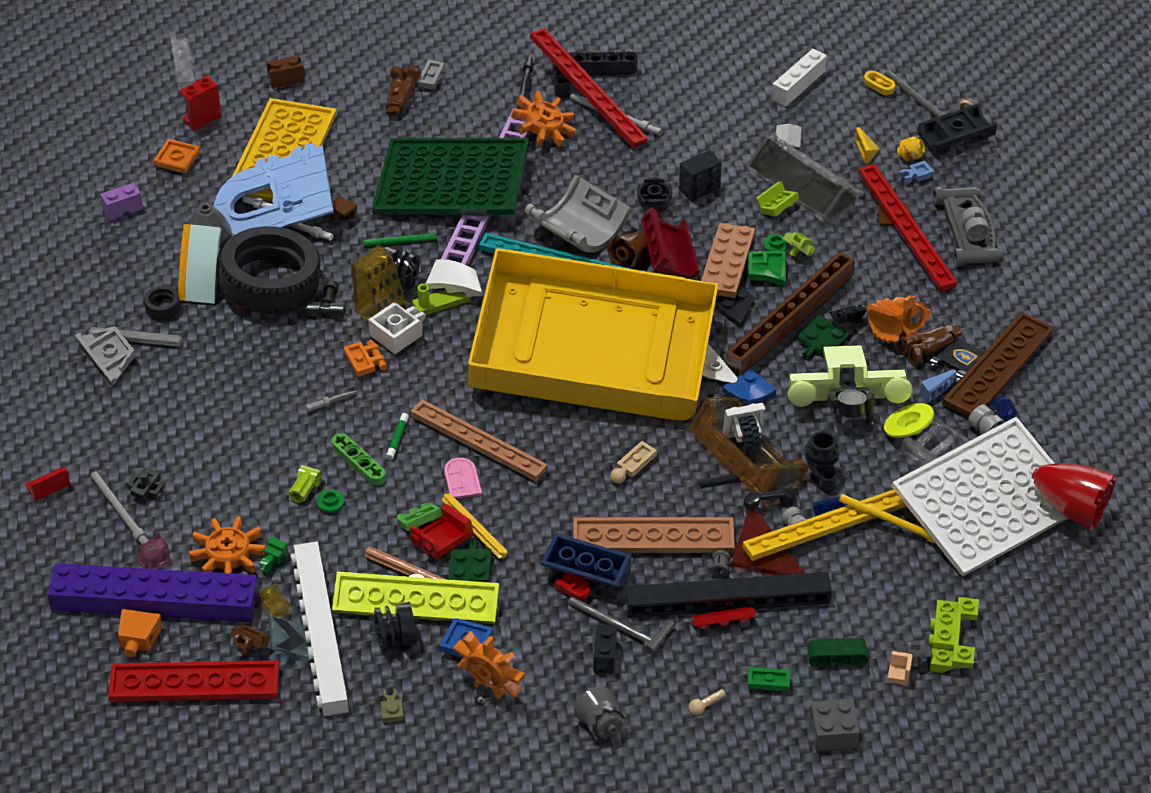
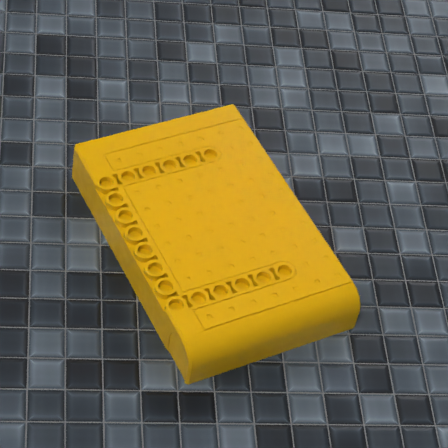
[468,248,718,421]

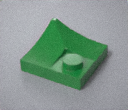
[749,251,786,286]

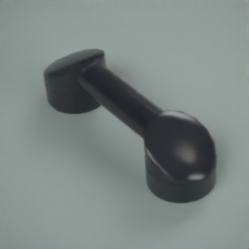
[743,487,796,510]

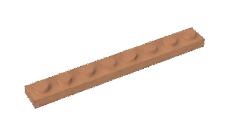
[411,399,548,482]

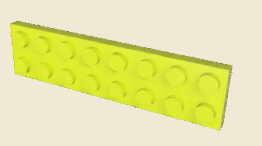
[332,572,499,624]

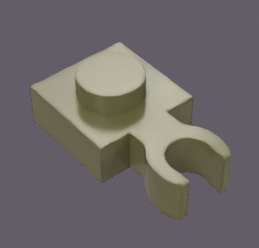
[381,688,404,723]

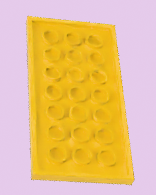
[232,98,337,205]

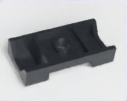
[917,103,997,156]

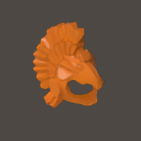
[866,295,931,343]

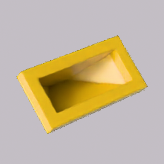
[855,127,880,164]

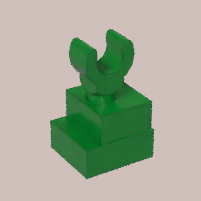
[259,537,289,573]

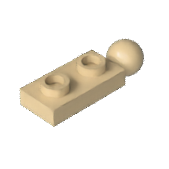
[610,441,657,484]

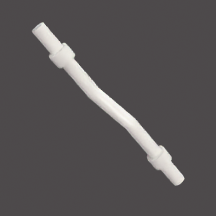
[243,195,333,241]

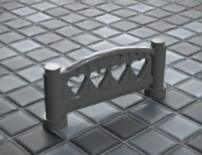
[932,187,1003,267]

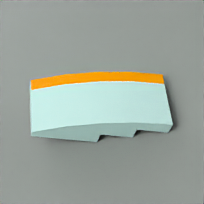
[178,224,221,304]

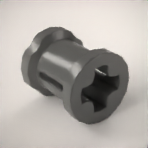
[710,550,730,577]

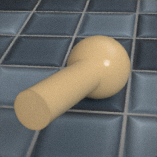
[688,689,726,715]

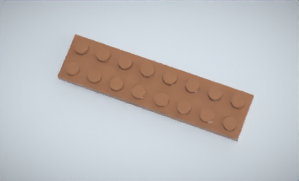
[573,517,735,553]

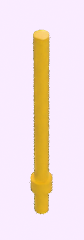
[839,494,935,543]

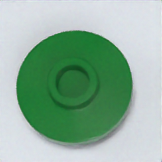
[763,234,789,251]
[316,489,344,512]

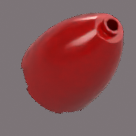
[1031,463,1117,530]

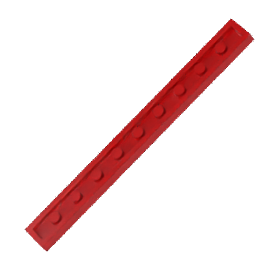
[529,28,648,148]
[858,164,957,291]

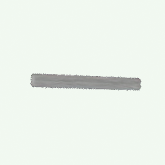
[89,327,182,347]

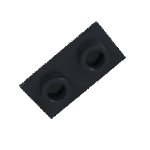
[829,305,867,328]

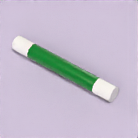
[386,413,409,460]

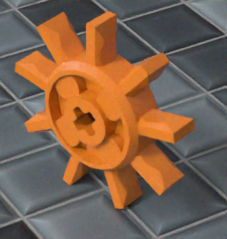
[511,91,576,147]
[189,516,266,574]
[453,631,526,699]

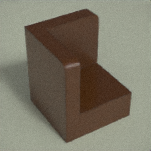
[329,196,357,221]

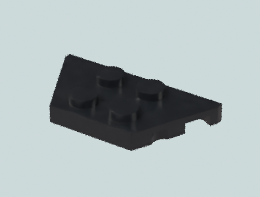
[714,285,754,328]

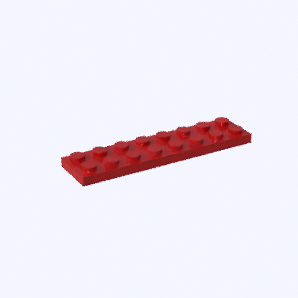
[108,660,279,702]

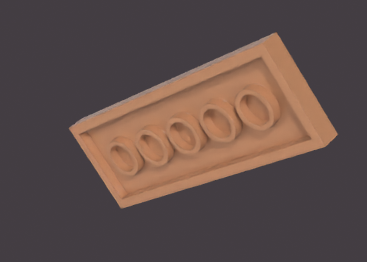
[701,223,755,298]

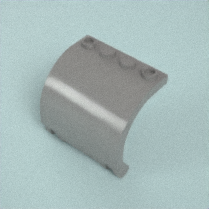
[525,175,632,253]

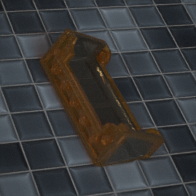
[689,398,809,493]

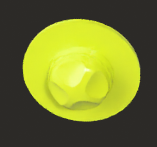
[884,403,934,438]

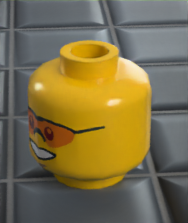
[897,136,925,162]

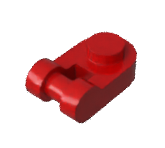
[554,573,591,601]

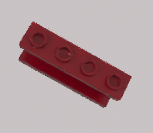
[641,207,700,280]

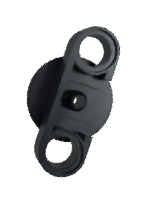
[805,431,839,493]

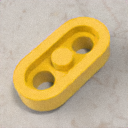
[864,71,895,95]

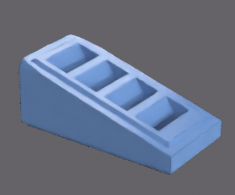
[920,370,956,403]

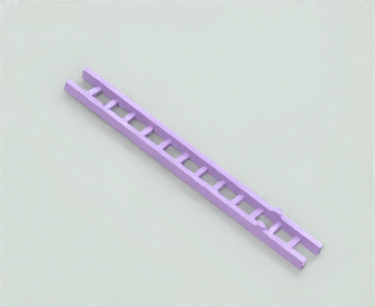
[441,110,531,266]

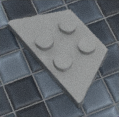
[75,326,136,385]

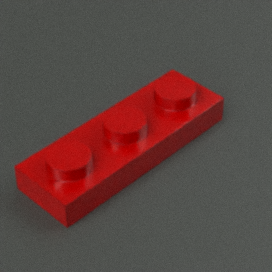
[691,606,756,629]

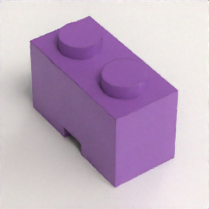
[100,183,143,221]

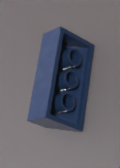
[541,533,631,588]

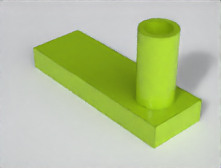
[412,284,471,315]

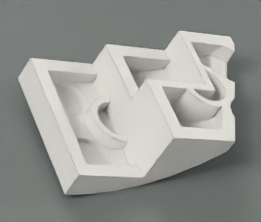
[426,259,483,297]

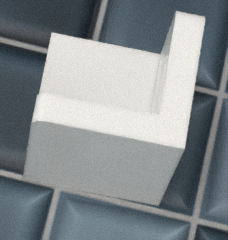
[775,124,801,148]

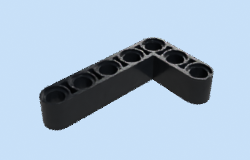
[554,51,638,98]

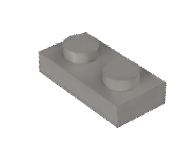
[418,60,445,90]

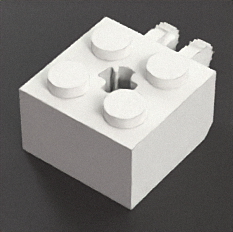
[368,303,426,354]

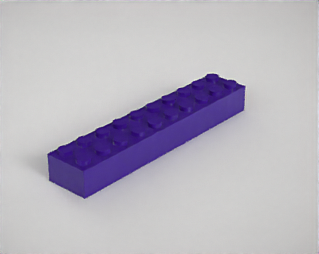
[47,563,259,622]

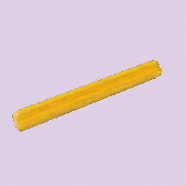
[442,494,508,559]

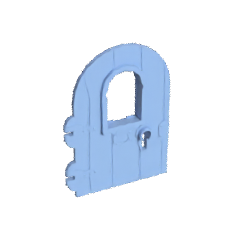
[214,143,334,235]

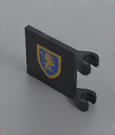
[929,338,985,383]

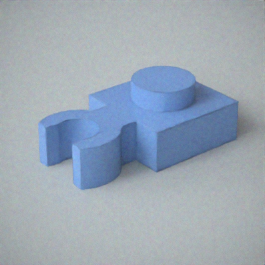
[900,161,934,183]

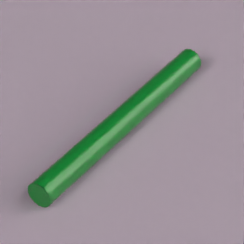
[363,233,436,247]

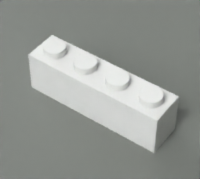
[772,49,827,106]

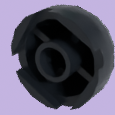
[637,177,673,212]

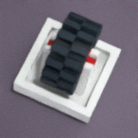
[723,403,765,453]

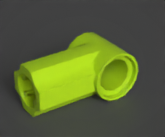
[288,465,322,503]

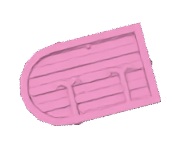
[444,458,482,499]

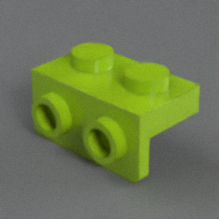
[756,181,799,217]

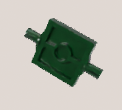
[797,315,850,359]
[448,539,492,583]

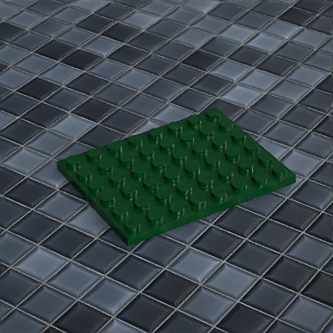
[372,138,530,215]

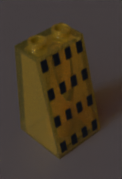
[351,245,408,321]

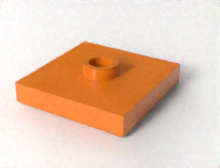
[153,139,201,174]

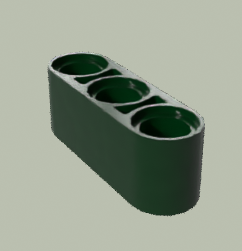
[807,638,869,667]

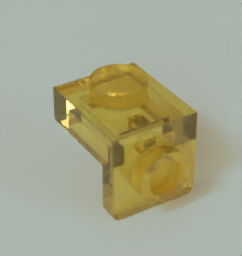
[259,583,290,616]

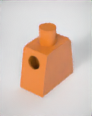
[118,609,162,657]

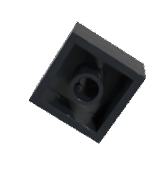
[679,150,722,201]

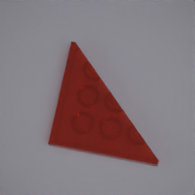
[731,510,805,575]

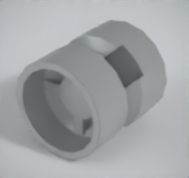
[961,207,990,241]
[968,404,1005,435]

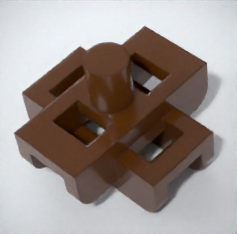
[230,625,269,656]

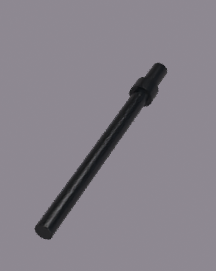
[516,56,533,110]

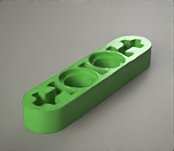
[332,433,386,486]

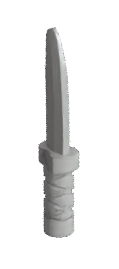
[305,391,357,412]

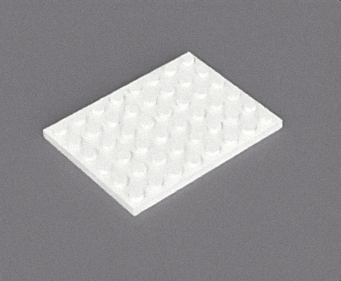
[891,417,1068,577]

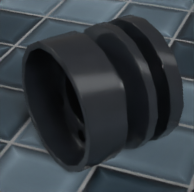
[375,246,420,292]
[373,601,417,650]

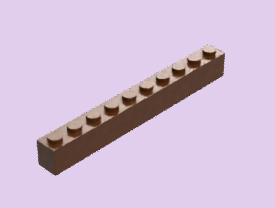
[726,251,855,376]

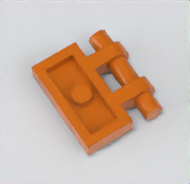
[343,340,387,377]

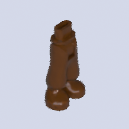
[386,65,422,117]
[896,324,963,367]

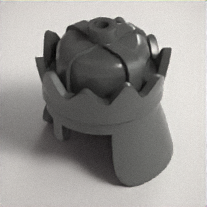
[574,687,627,740]

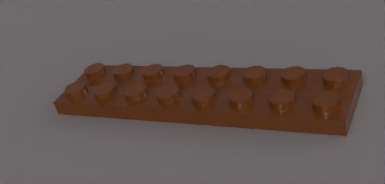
[943,312,1054,417]

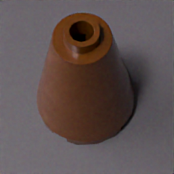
[607,231,649,269]

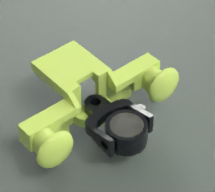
[788,346,913,425]

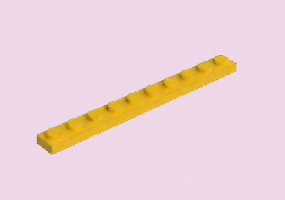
[742,489,907,561]

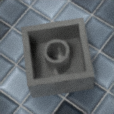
[810,699,860,751]

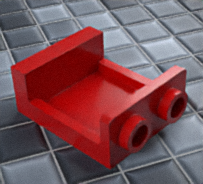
[180,76,222,131]
[410,503,474,559]

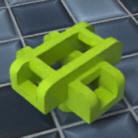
[783,232,815,257]

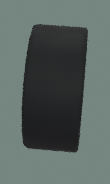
[144,286,180,320]

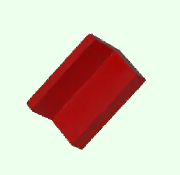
[26,468,71,501]

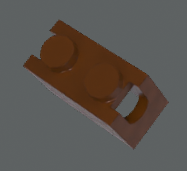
[266,55,305,88]

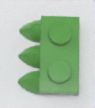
[397,503,442,531]

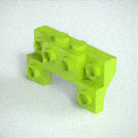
[928,597,979,673]

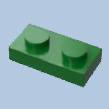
[747,667,791,692]

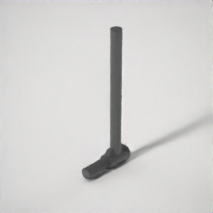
[568,597,675,654]

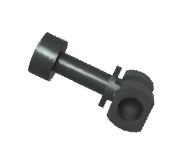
[306,280,346,318]

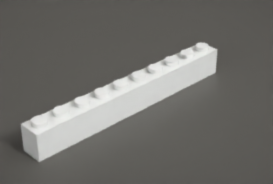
[291,542,348,716]

